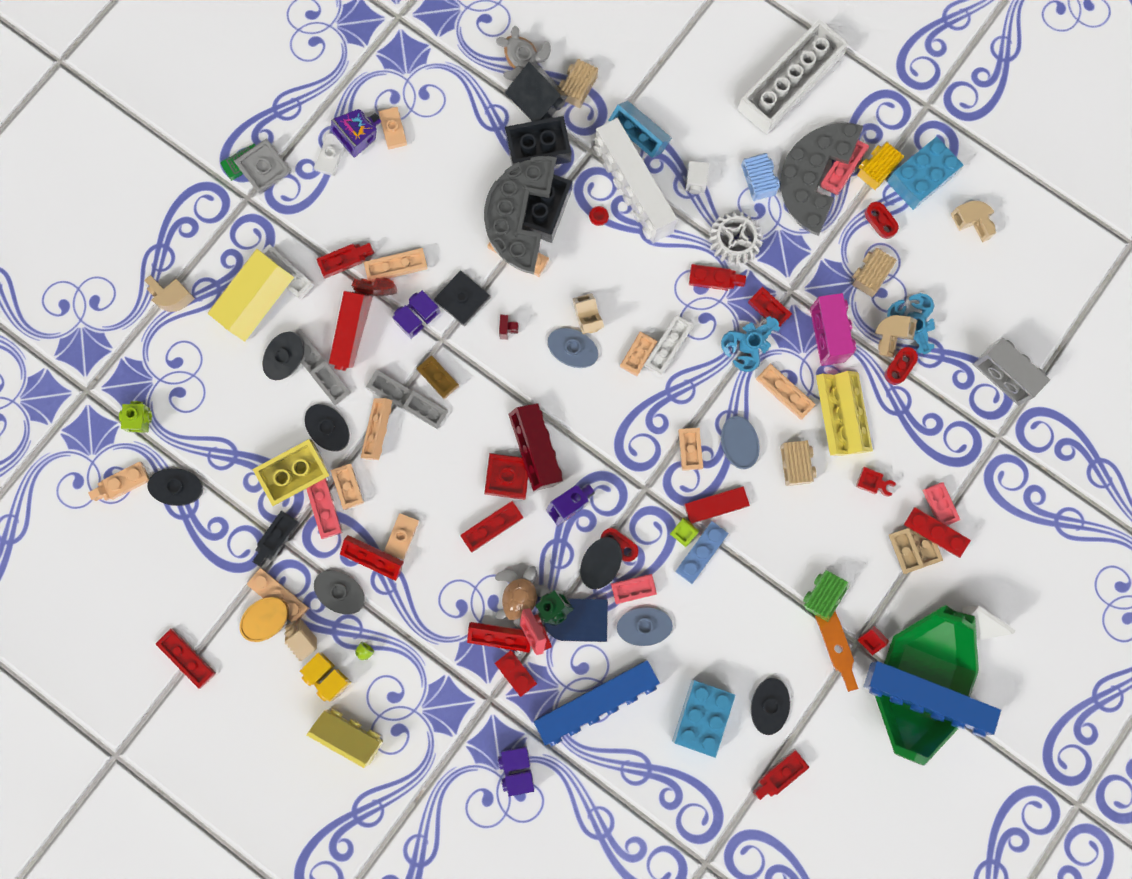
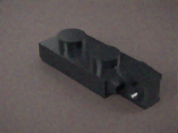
[252,510,300,567]

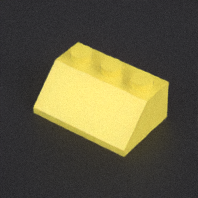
[252,439,329,506]
[306,708,383,768]

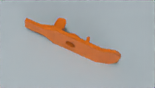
[815,611,859,692]

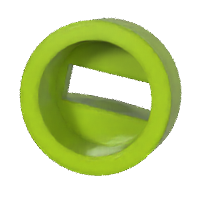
[355,642,374,660]

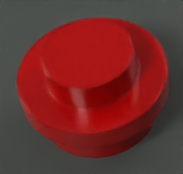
[589,206,609,226]

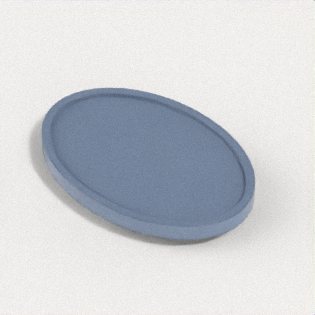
[548,328,598,368]
[721,416,760,470]
[617,608,673,646]

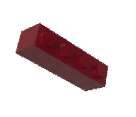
[508,403,563,492]

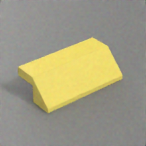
[207,248,294,342]
[816,371,873,456]

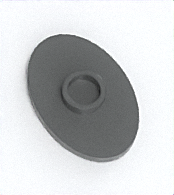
[314,570,365,615]

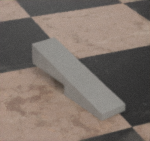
[296,329,351,405]
[366,370,448,429]

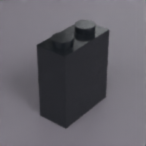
[505,62,568,121]

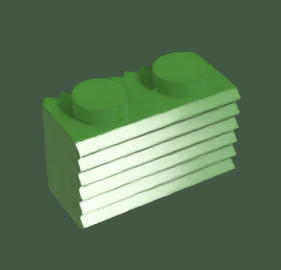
[803,570,849,622]

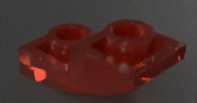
[351,278,398,296]

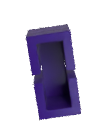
[392,290,441,339]
[498,746,535,797]

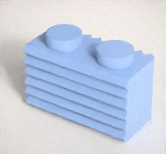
[741,153,780,201]

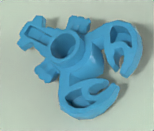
[887,293,935,354]
[721,316,780,372]

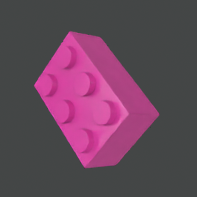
[810,293,856,366]

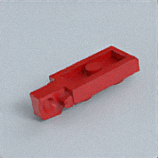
[316,243,375,279]
[689,264,746,291]
[753,749,810,800]

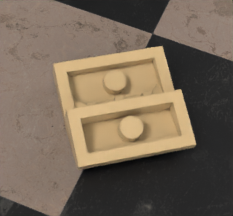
[888,528,943,574]

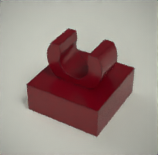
[499,314,519,340]

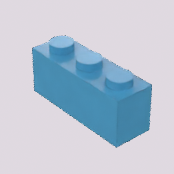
[608,101,672,158]

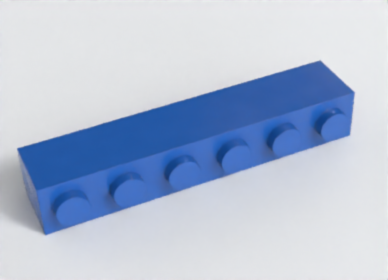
[533,660,660,747]
[863,661,1001,738]

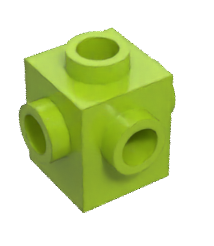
[119,401,152,433]

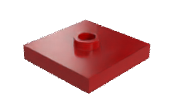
[484,453,528,500]

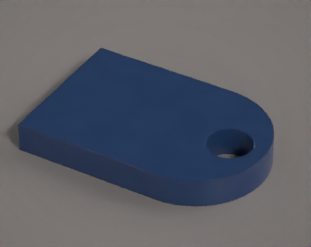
[544,598,608,642]

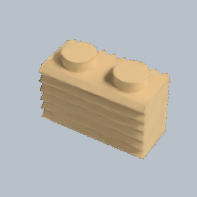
[559,59,598,108]
[852,248,897,297]
[780,440,816,486]
[284,619,317,661]

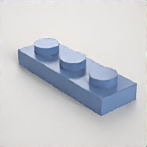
[675,521,729,584]

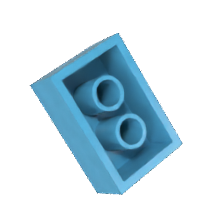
[887,136,964,210]
[672,680,736,758]

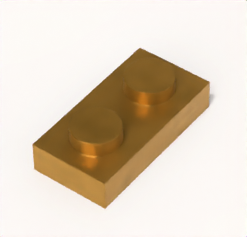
[416,355,459,399]

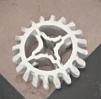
[708,211,763,265]

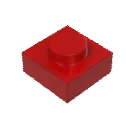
[858,626,889,656]

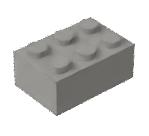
[972,338,1051,406]

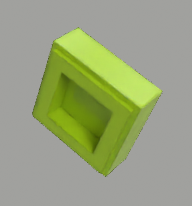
[670,517,700,547]

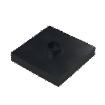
[434,270,491,327]

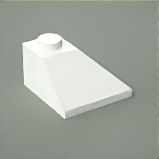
[962,606,1016,640]

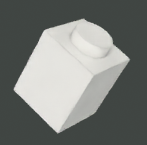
[685,161,709,194]

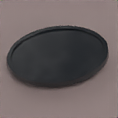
[262,331,304,380]
[305,404,350,452]
[147,468,203,506]
[580,537,622,589]
[751,678,790,735]

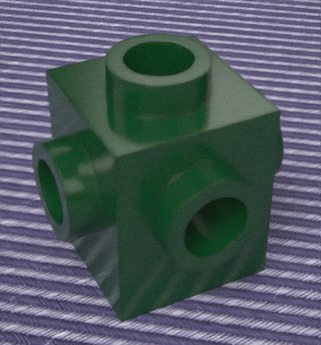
[535,590,574,625]

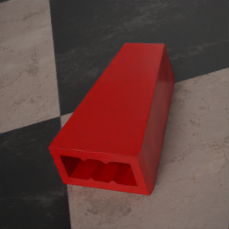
[329,291,373,371]

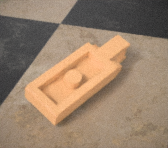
[88,462,149,501]

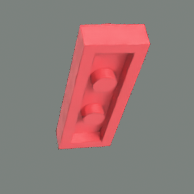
[820,140,869,196]
[306,478,343,539]

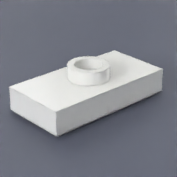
[314,133,345,176]

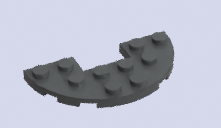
[781,123,863,236]
[484,156,557,275]

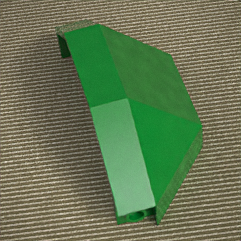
[875,605,979,766]

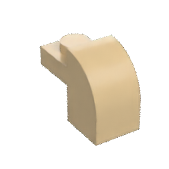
[951,201,996,243]
[144,275,195,312]
[572,293,604,334]
[875,315,917,358]

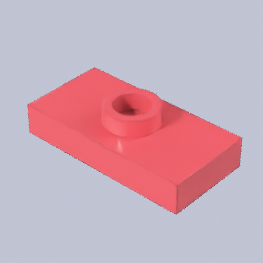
[922,482,960,526]
[611,574,657,604]
[520,608,546,655]

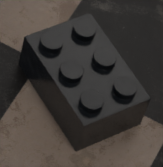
[505,116,572,165]
[522,175,573,243]

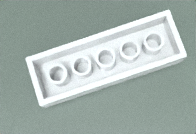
[737,19,849,134]
[594,118,677,244]

